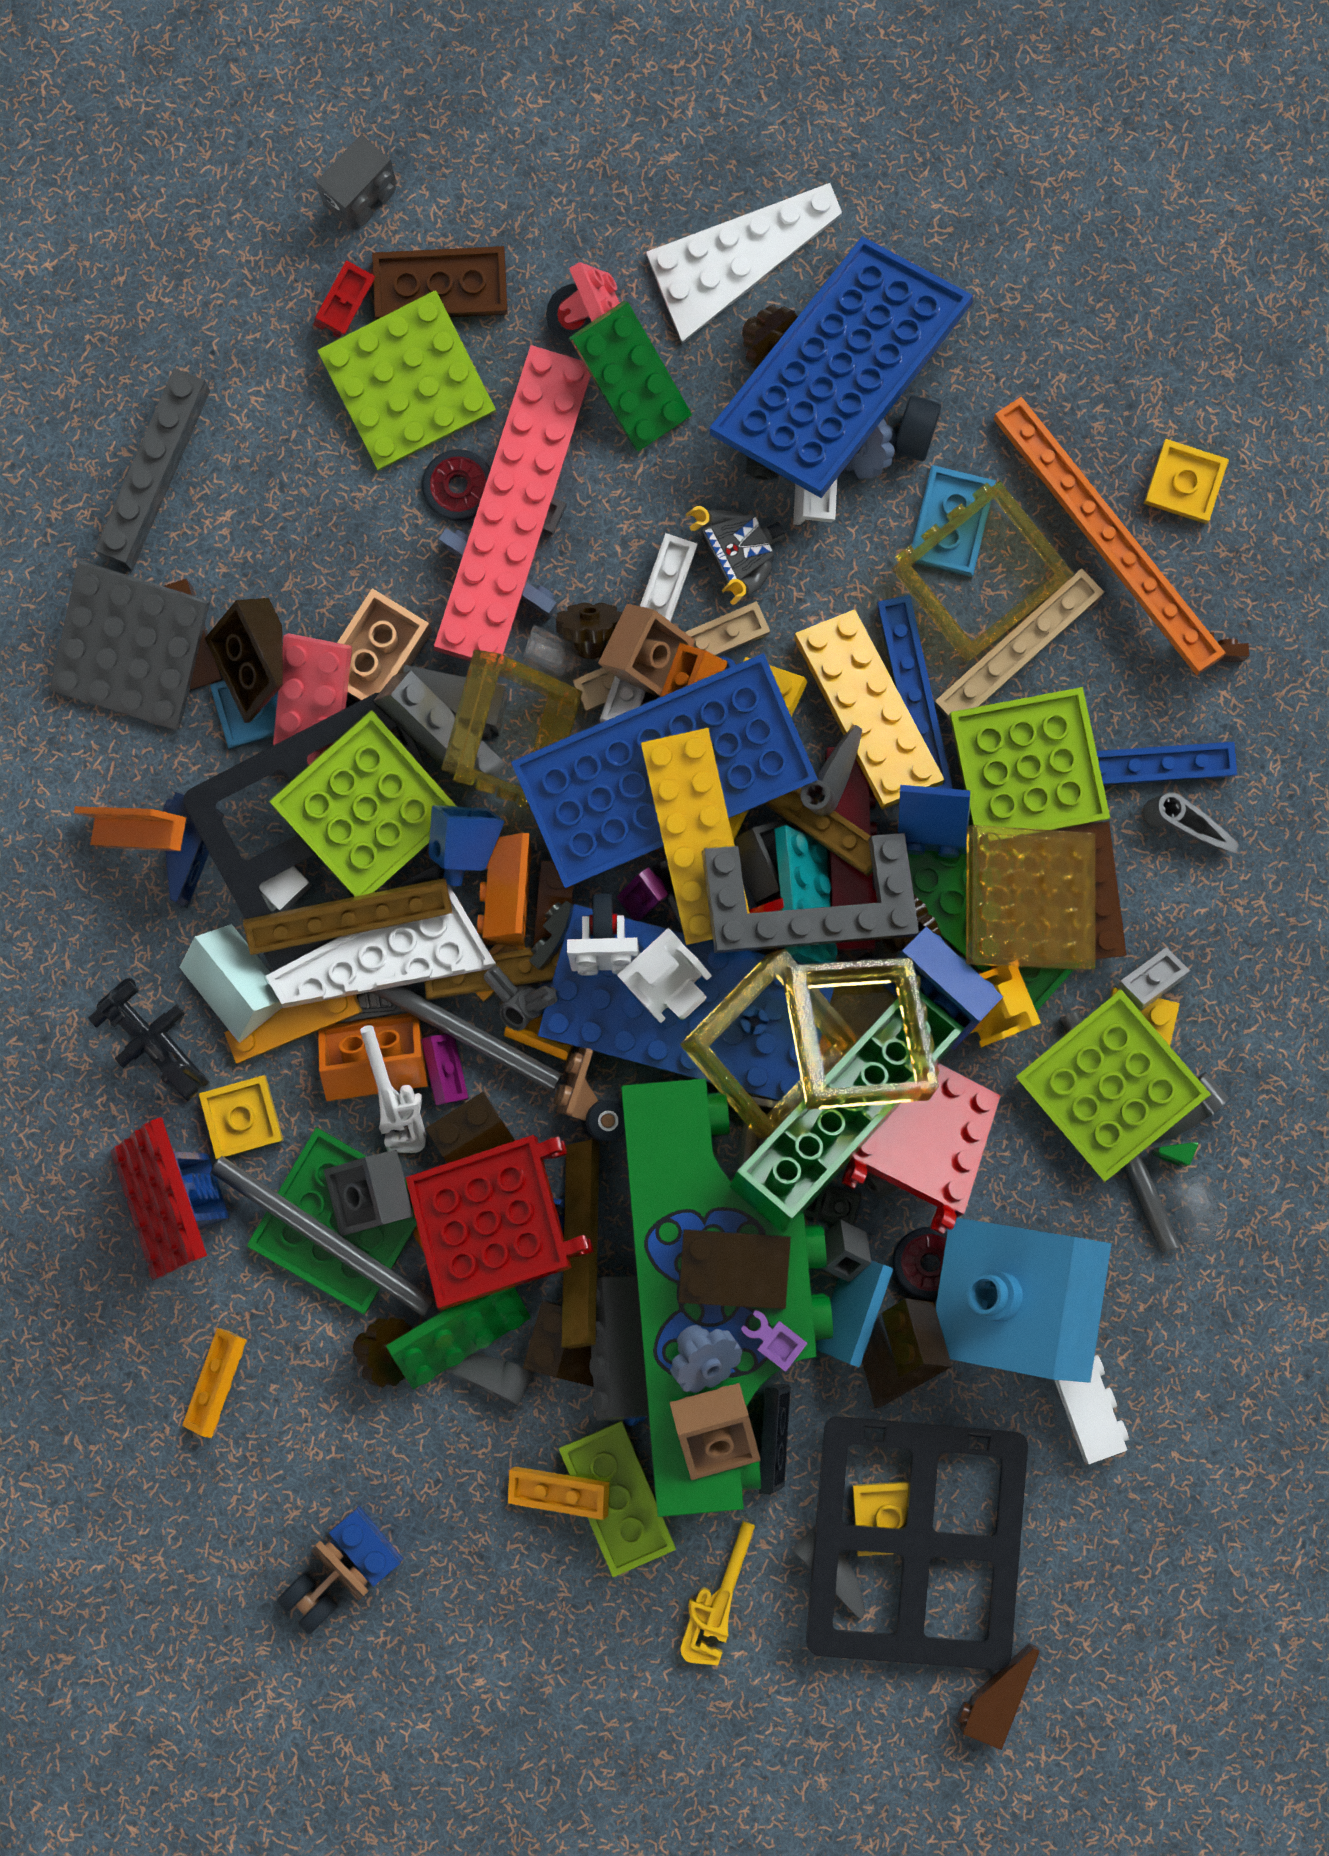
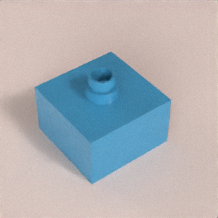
[936,1218,1112,1383]

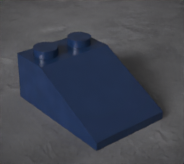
[163,792,224,908]

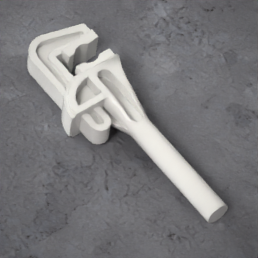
[360,1025,427,1153]

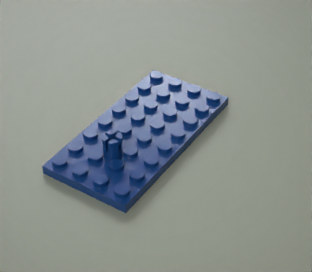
[709,236,973,498]
[511,653,818,888]
[538,904,838,1105]

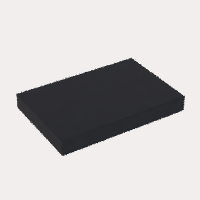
[759,1384,791,1495]

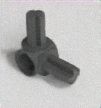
[484,966,558,1031]

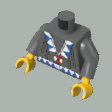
[686,506,786,605]

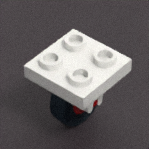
[567,893,640,976]

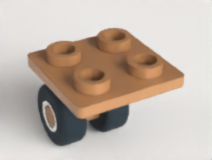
[553,1048,625,1141]
[277,1541,368,1635]

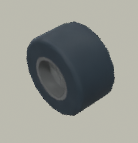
[894,395,942,462]

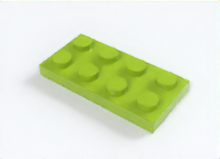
[559,1420,676,1577]

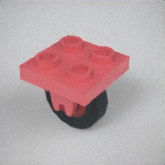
[546,262,621,344]

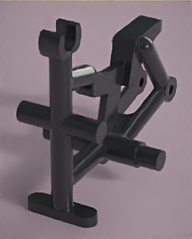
[88,977,210,1101]

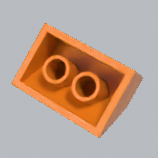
[477,833,532,947]
[318,1013,428,1102]

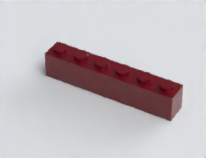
[825,747,881,952]

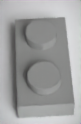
[1117,947,1190,1011]

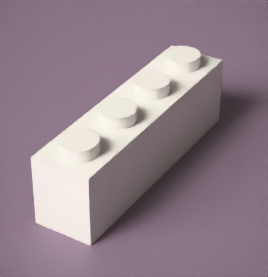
[1054,1355,1129,1464]

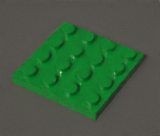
[247,1127,417,1315]

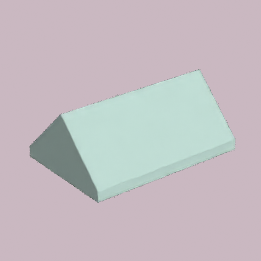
[179,924,282,1043]

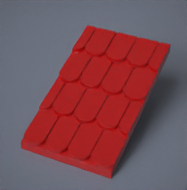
[110,1117,230,1281]

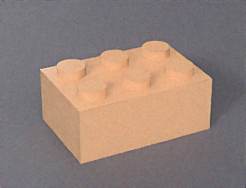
[337,588,432,702]

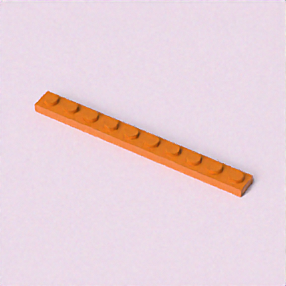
[993,396,1226,676]

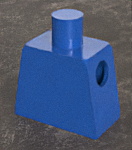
[429,805,504,886]

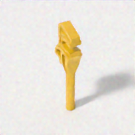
[680,1521,755,1665]

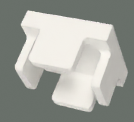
[617,928,712,1023]

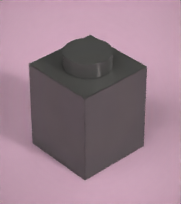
[823,1219,871,1282]

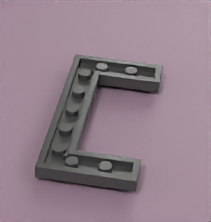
[702,833,919,953]

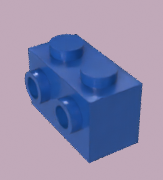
[329,1505,403,1587]

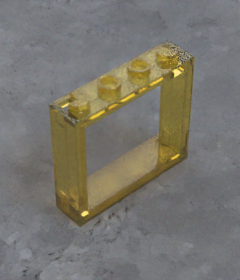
[891,481,1075,662]
[441,650,582,809]
[680,949,859,1138]
[783,958,940,1110]

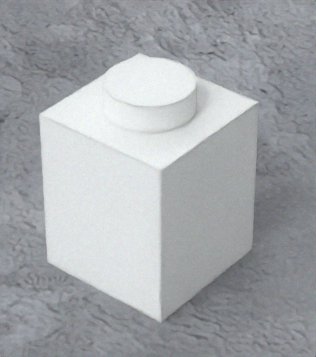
[259,866,313,912]

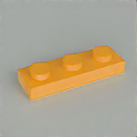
[182,1328,247,1438]
[508,1466,610,1520]

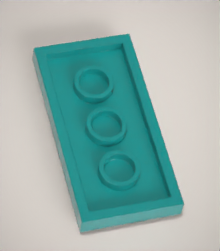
[775,825,837,972]

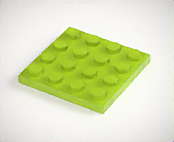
[317,290,497,471]
[949,687,1110,845]
[268,710,457,897]
[1016,989,1211,1182]

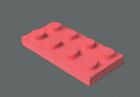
[273,633,352,765]

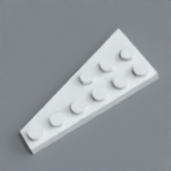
[646,183,842,344]
[266,884,496,1008]

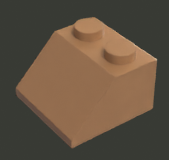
[598,604,695,698]
[670,1383,761,1480]

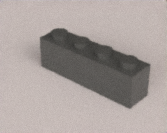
[373,670,505,793]
[590,1276,649,1421]

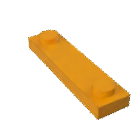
[224,995,363,1064]

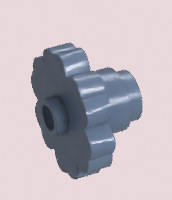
[845,418,896,479]
[670,1325,742,1393]

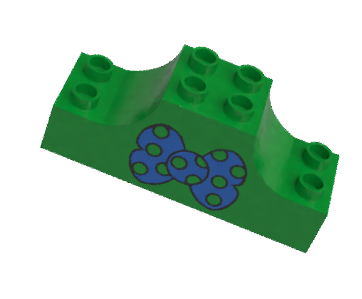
[621,1078,833,1517]

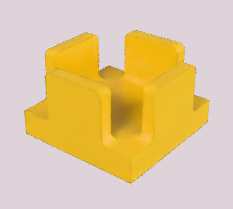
[970,960,1041,1048]

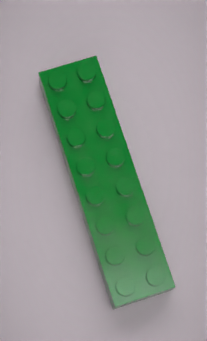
[729,984,964,1233]

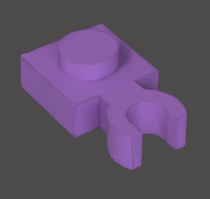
[741,1310,807,1372]

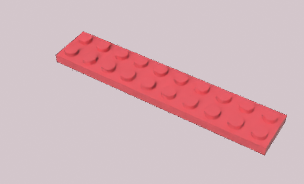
[434,345,591,670]

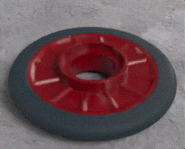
[422,449,491,521]
[893,1227,948,1300]

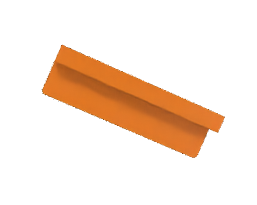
[74,806,186,851]

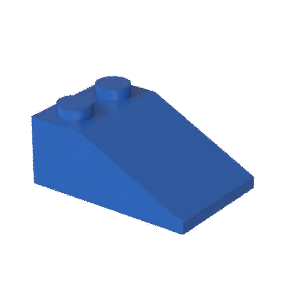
[898,785,970,858]

